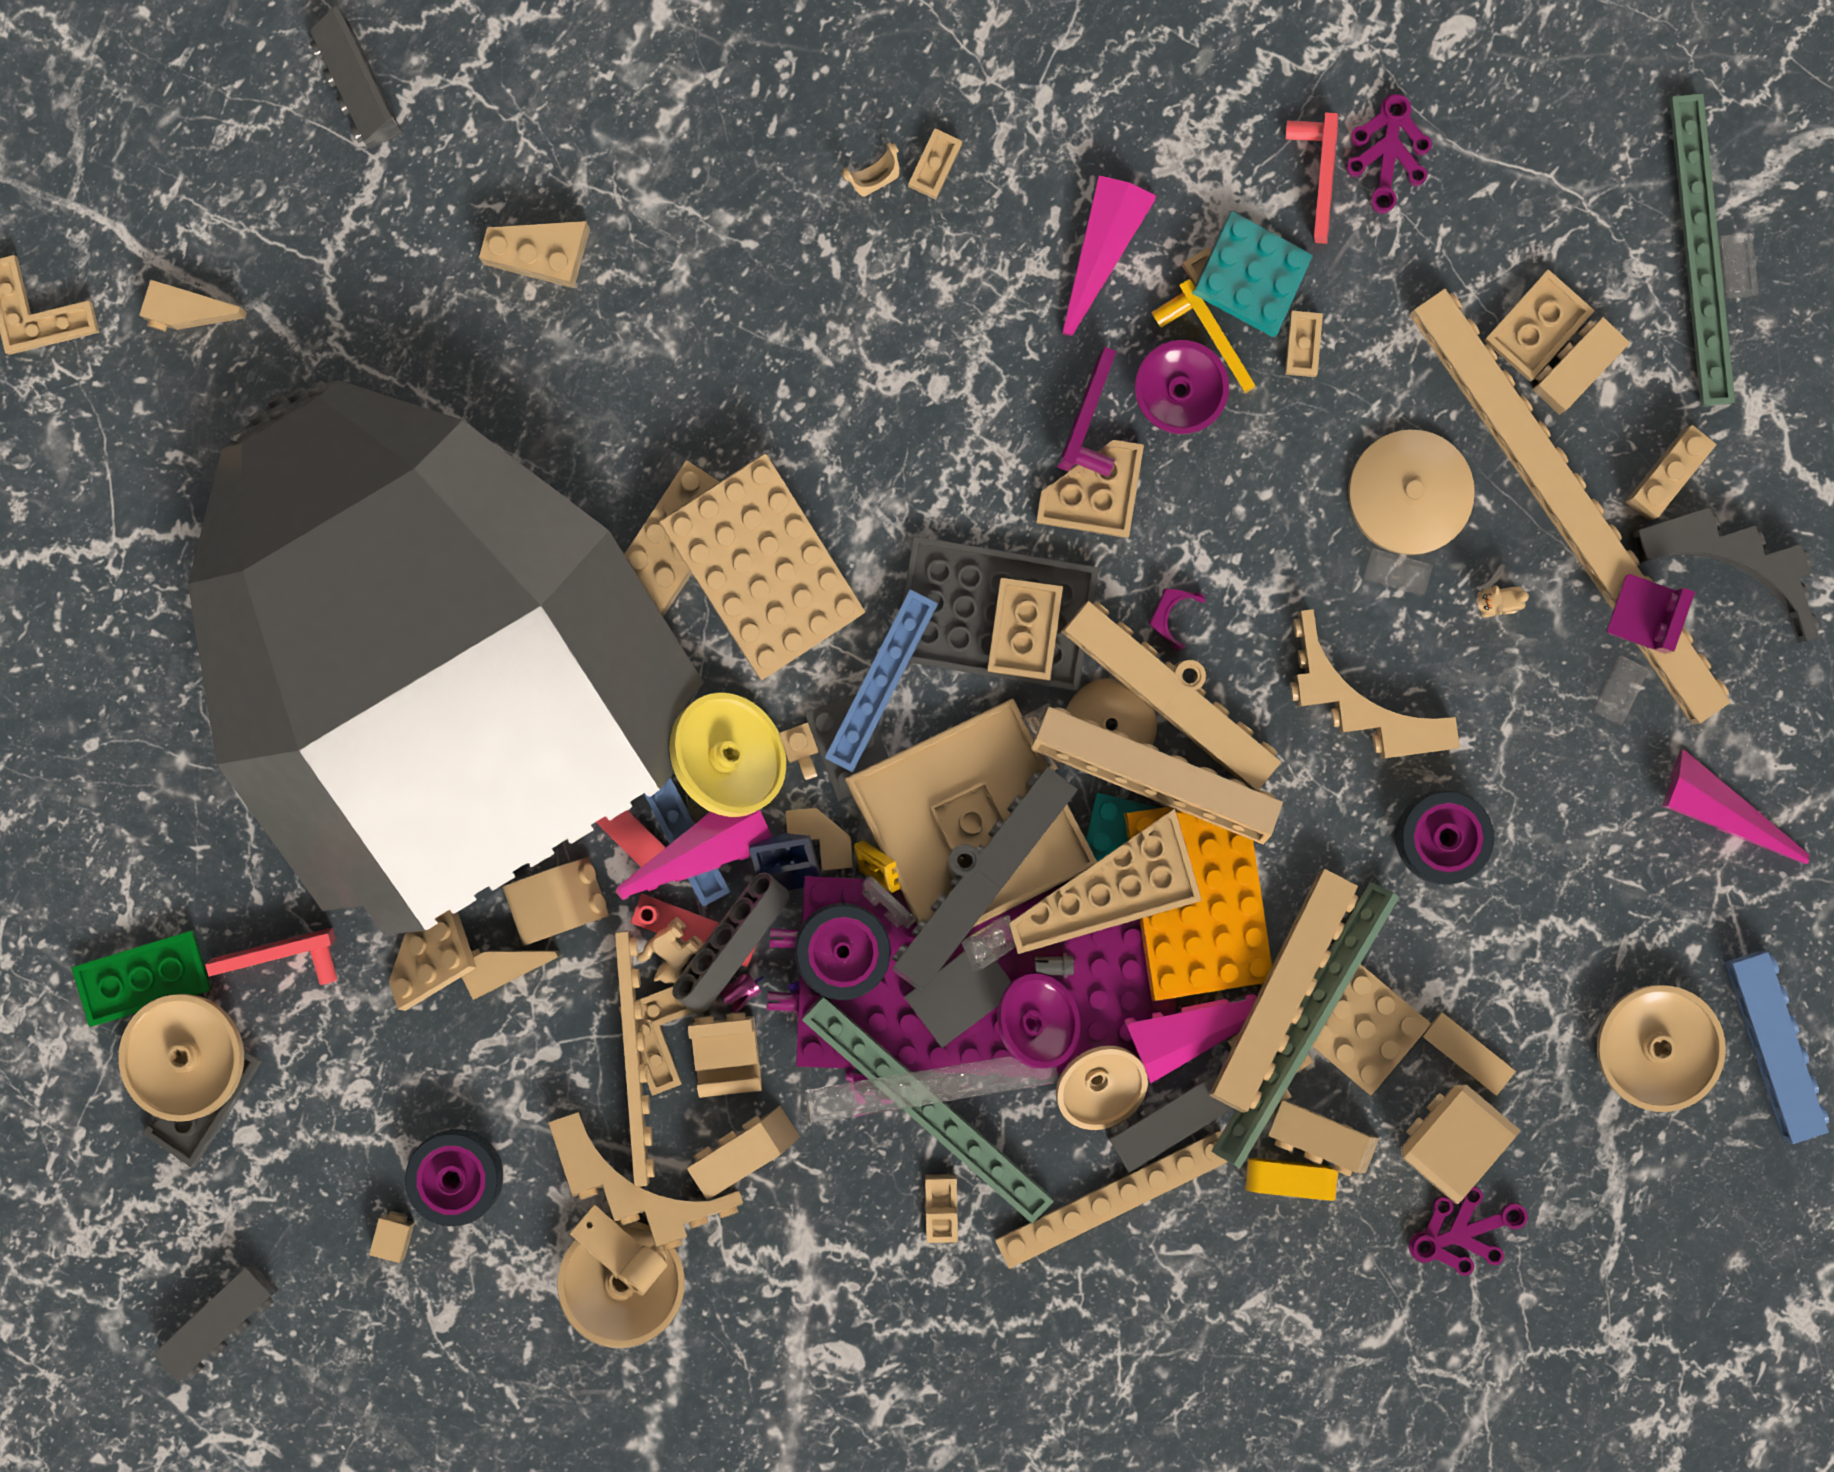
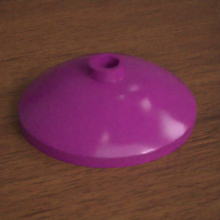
[1135,340,1229,435]
[997,973,1081,1069]

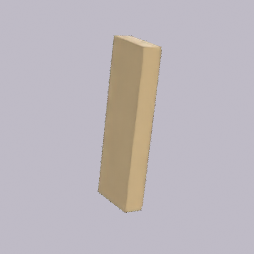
[1422,1012,1516,1096]

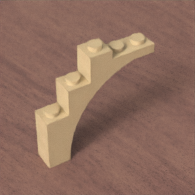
[1290,609,1460,759]
[548,1112,743,1251]

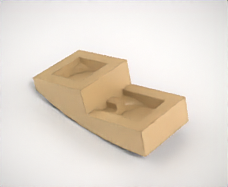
[925,1174,958,1243]

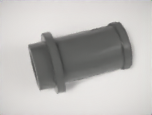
[1035,953,1074,978]

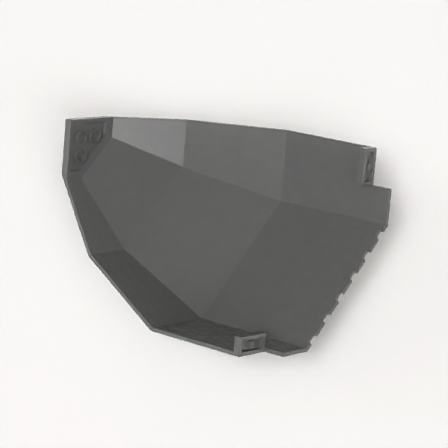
[188,380,704,935]

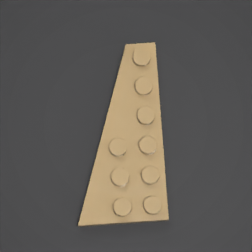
[1009,809,1202,954]

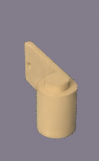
[569,1205,668,1296]

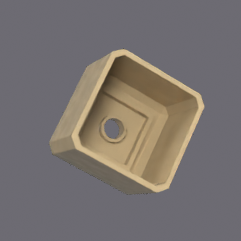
[1401,1085,1521,1204]

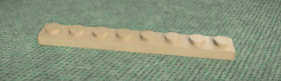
[615,931,655,1187]
[995,1129,1227,1269]

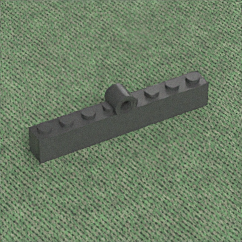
[891,767,1078,993]

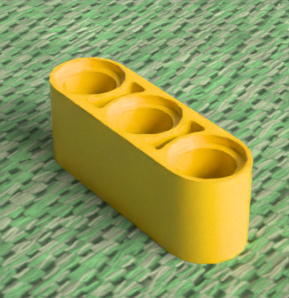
[1245,1158,1338,1201]

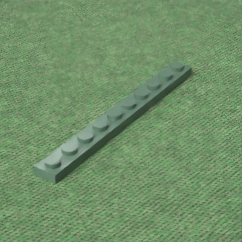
[1669,94,1735,407]
[1211,882,1400,1168]
[801,995,1054,1223]

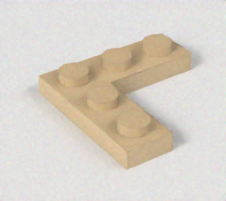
[0,255,100,355]
[619,986,718,1096]

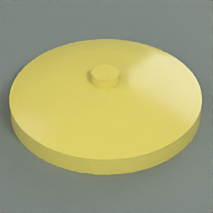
[669,693,786,817]

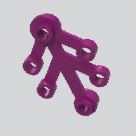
[1346,94,1432,214]
[1408,1186,1528,1276]

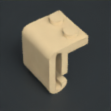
[503,857,609,946]
[688,1012,762,1098]

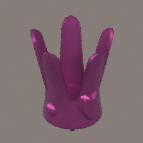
[720,972,764,1013]

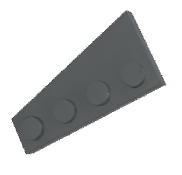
[142,1047,263,1168]

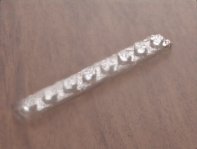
[805,1056,1058,1124]

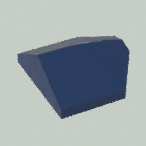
[749,833,820,890]

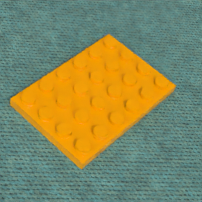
[1124,807,1272,1001]

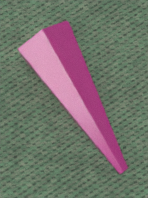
[1062,176,1156,336]
[1662,750,1809,864]
[616,810,772,900]
[1124,994,1256,1083]

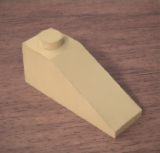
[139,280,247,332]
[462,948,561,1000]

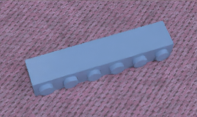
[1724,951,1829,1144]

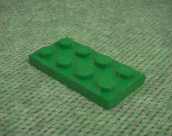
[71,930,212,1028]

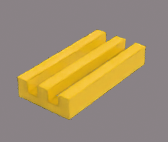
[854,840,901,893]

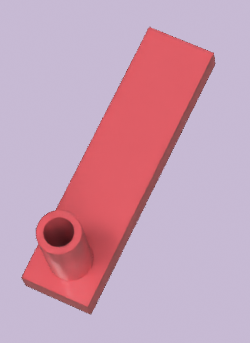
[1286,113,1338,244]
[596,810,666,867]
[630,893,756,967]
[205,927,338,985]

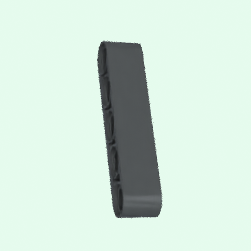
[672,872,790,1014]

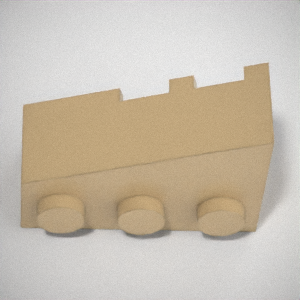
[479,221,590,288]
[687,1106,800,1200]

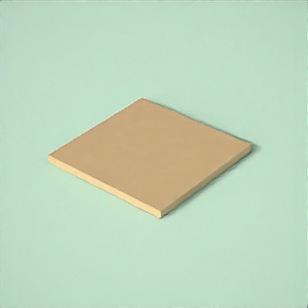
[845,698,1097,928]

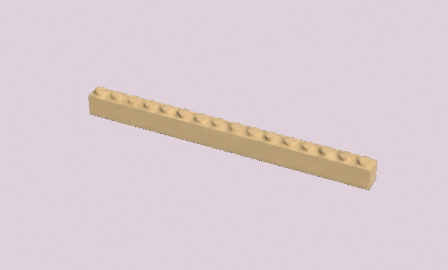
[1409,289,1731,725]

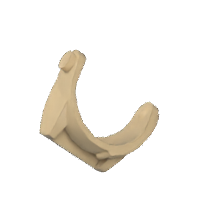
[841,142,899,197]

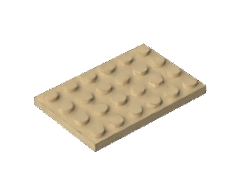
[658,453,866,681]

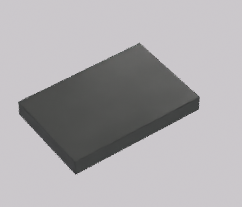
[904,939,1012,1048]

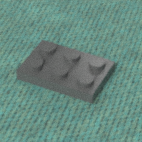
[805,694,889,801]

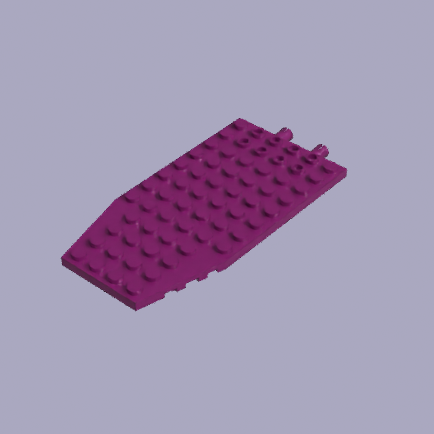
[766,876,1176,1076]

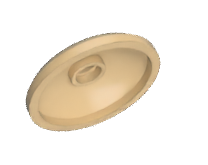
[1066,678,1157,745]
[1056,1046,1148,1130]

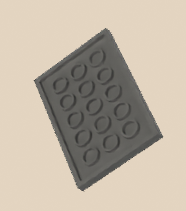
[902,536,1099,691]

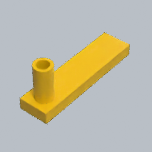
[1151,279,1256,394]

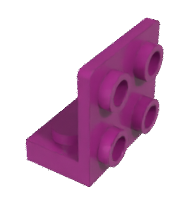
[1606,574,1695,654]

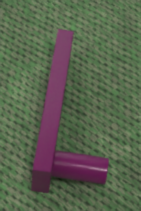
[1057,347,1117,477]

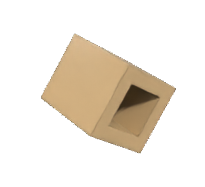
[369,1211,415,1263]

